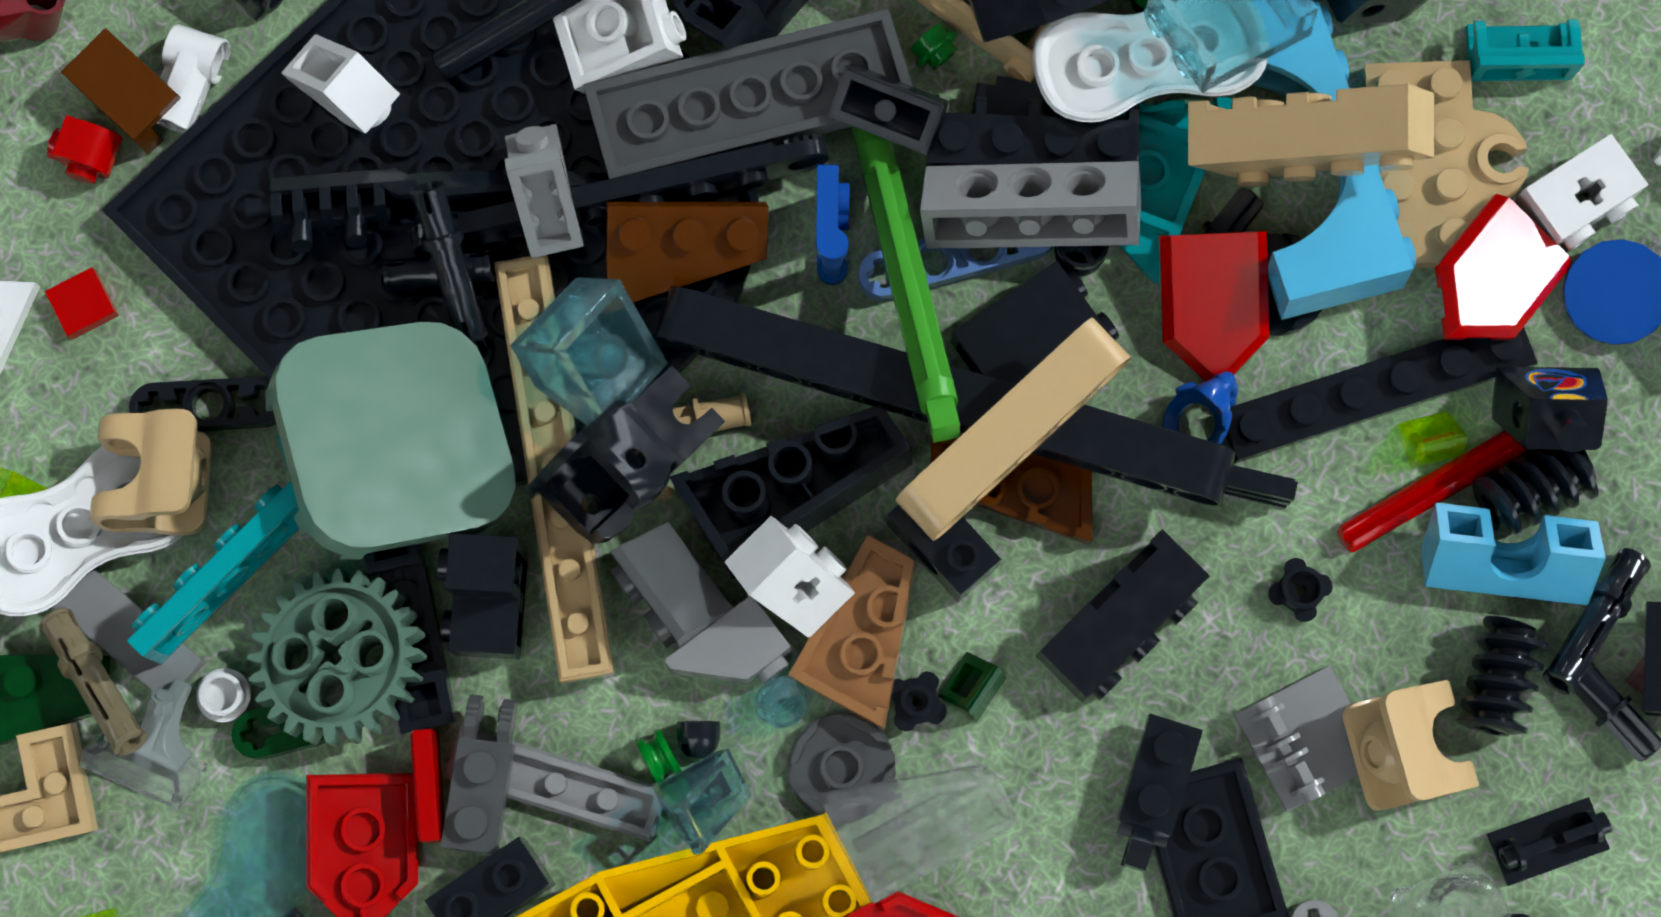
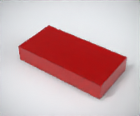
[410,729,445,844]

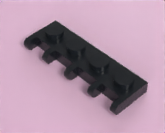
[926,95,1140,166]

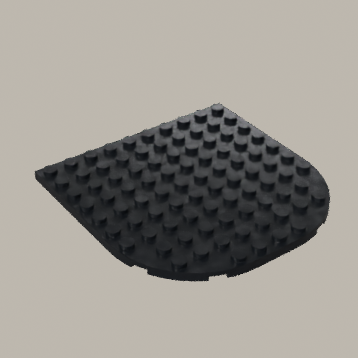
[102,0,759,486]

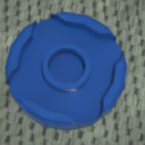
[1563,239,1661,345]

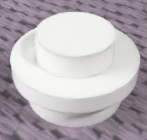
[196,668,252,723]

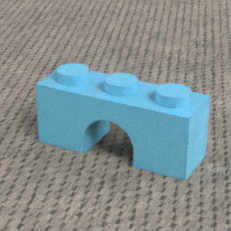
[1421,502,1606,605]

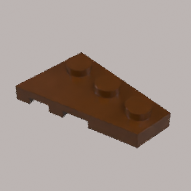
[605,202,769,311]
[930,434,1092,545]

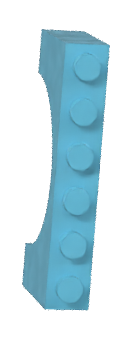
[1251,0,1416,320]

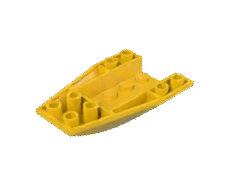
[516,814,871,917]

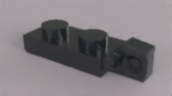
[1117,713,1203,872]

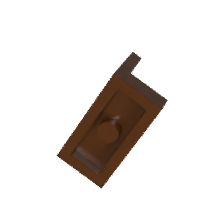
[61,28,181,155]

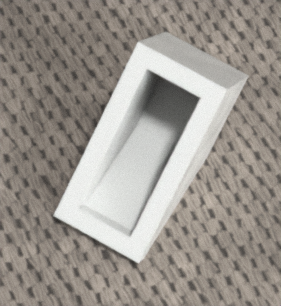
[281,34,400,134]

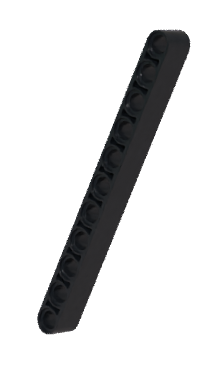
[654,286,1236,506]

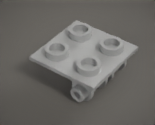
[1234,665,1358,812]

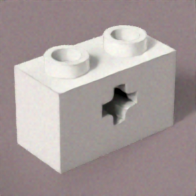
[1514,134,1648,251]
[725,516,855,638]

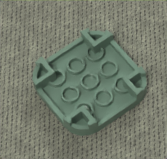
[265,322,516,559]

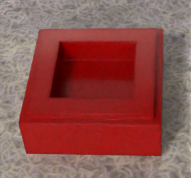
[45,267,119,340]

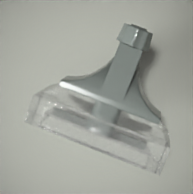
[80,679,208,810]

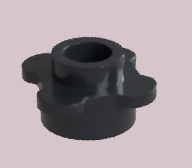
[1268,558,1333,622]
[891,671,947,732]

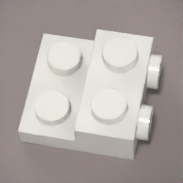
[553,0,686,94]

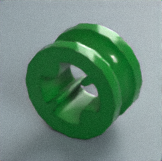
[635,728,682,784]

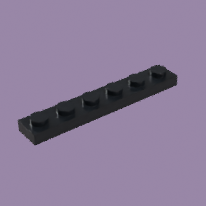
[1226,327,1538,463]

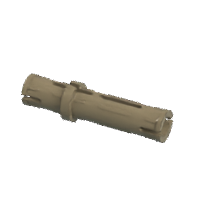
[39,608,147,756]

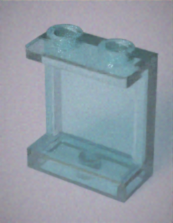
[1144,0,1318,93]

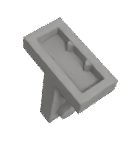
[504,124,584,259]

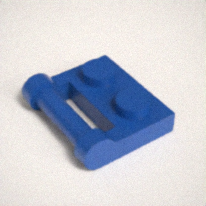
[816,165,849,286]

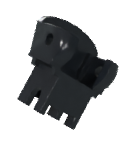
[525,366,725,544]

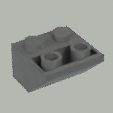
[610,522,733,648]

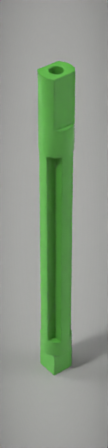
[851,126,960,443]

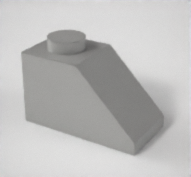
[664,596,792,685]

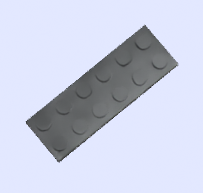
[583,8,913,179]

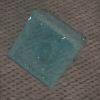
[510,277,668,425]

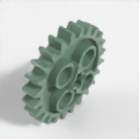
[247,568,427,747]

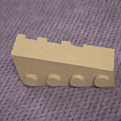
[1188,84,1434,187]

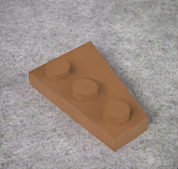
[788,535,916,730]

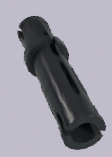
[410,181,488,342]
[1542,548,1651,695]

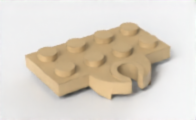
[1363,60,1529,268]

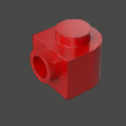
[47,115,123,184]

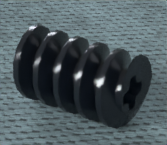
[1472,449,1599,535]
[1456,616,1550,737]

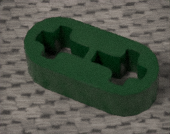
[232,701,332,760]

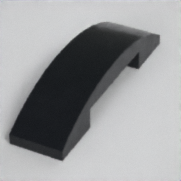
[364,543,456,734]

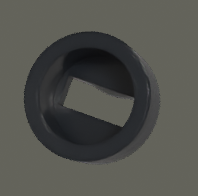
[677,721,720,759]

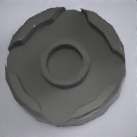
[788,713,896,822]

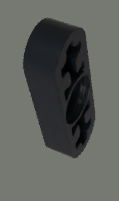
[129,377,276,432]

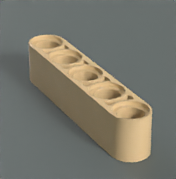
[895,317,1132,541]

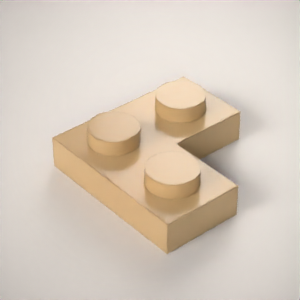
[0,723,99,852]

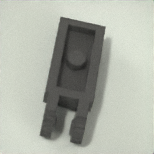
[440,694,517,854]

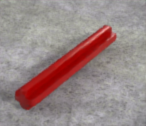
[1337,430,1527,552]

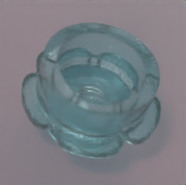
[756,676,807,728]

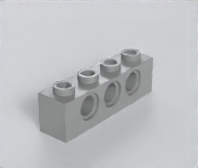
[920,161,1141,249]

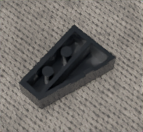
[1036,529,1210,702]

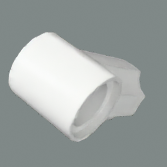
[156,24,230,134]

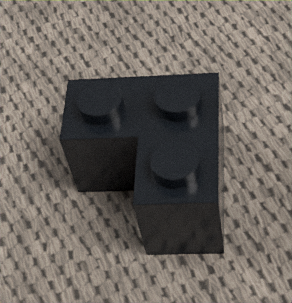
[437,533,529,660]

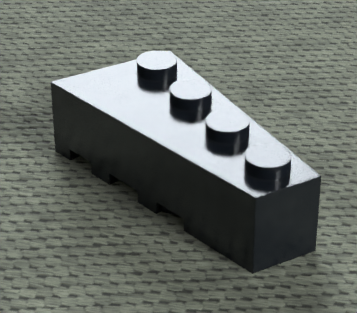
[670,404,913,579]

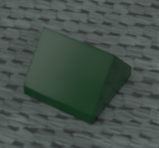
[938,652,1006,723]

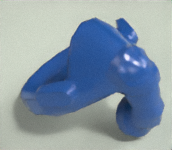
[1163,371,1238,445]

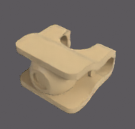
[89,409,212,535]
[1342,680,1479,811]

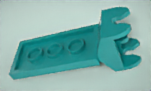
[127,434,299,664]

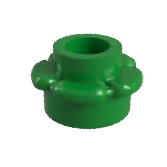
[910,22,958,70]

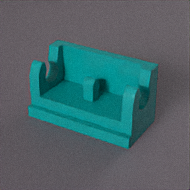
[1465,19,1585,81]

